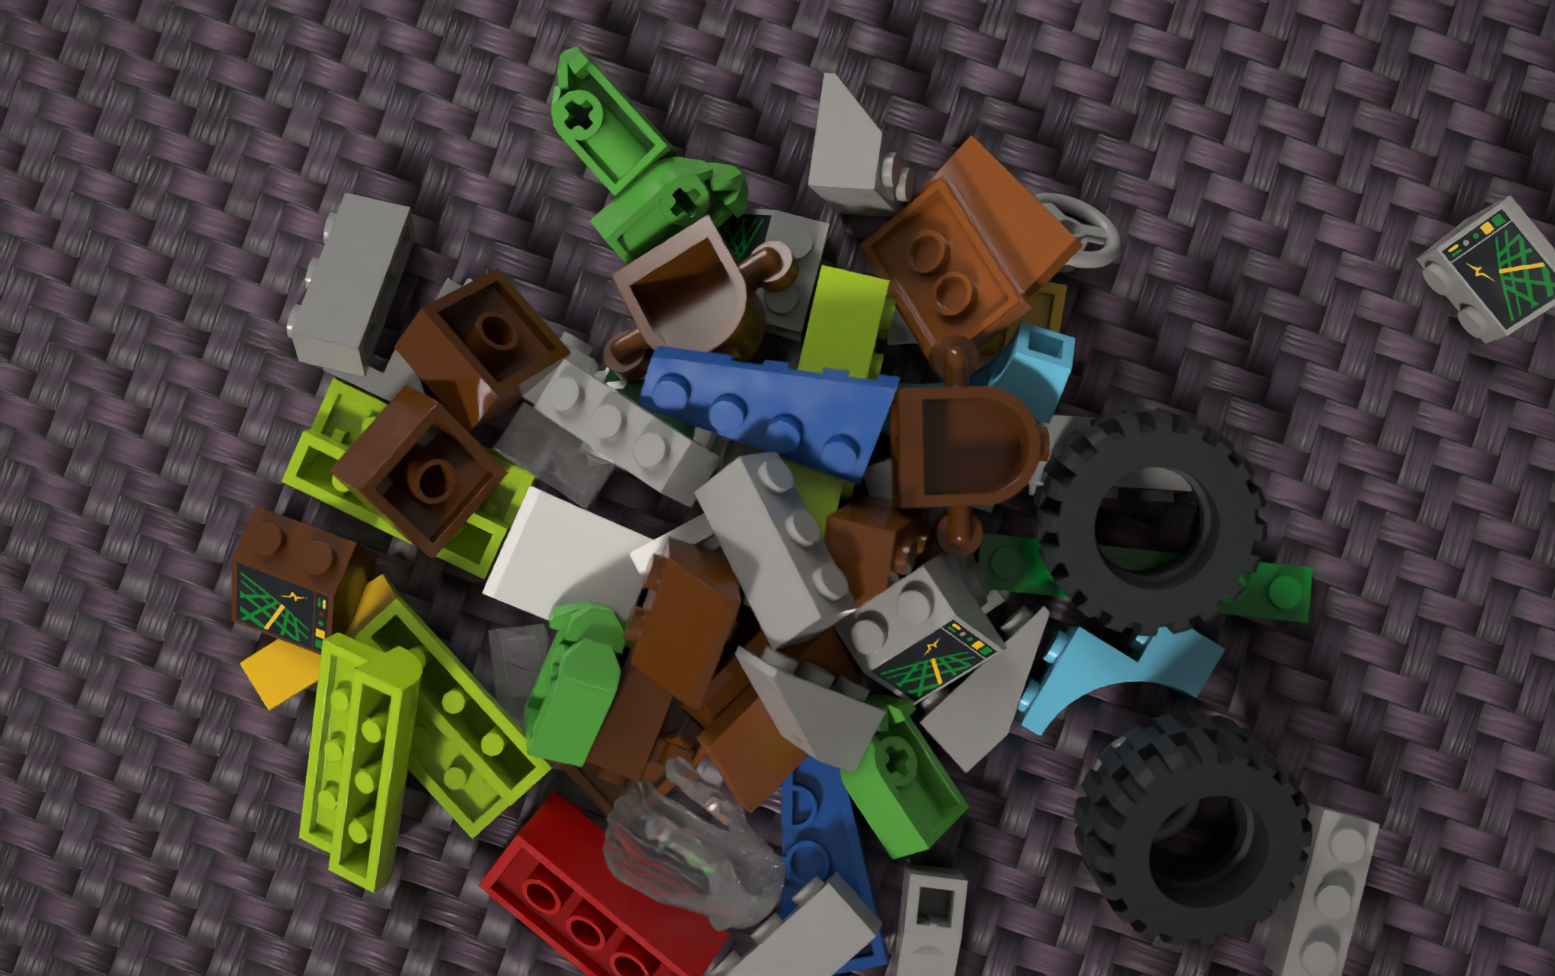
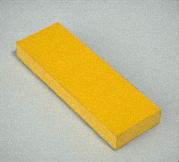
[240,574,400,710]

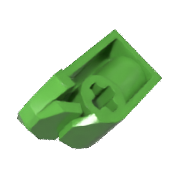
[551,45,677,197]
[590,157,749,265]
[524,601,631,767]
[840,694,969,860]

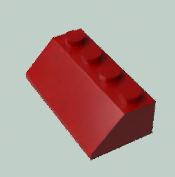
[478,790,730,976]

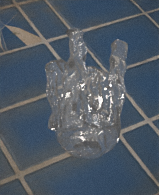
[602,756,787,931]

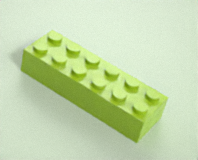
[743,265,896,606]

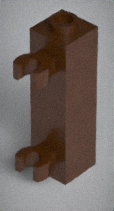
[585,621,745,787]

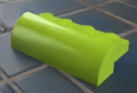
[281,377,540,580]
[354,596,555,839]
[299,632,422,893]

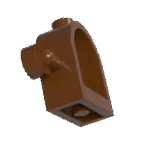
[603,215,799,382]
[890,335,1050,557]

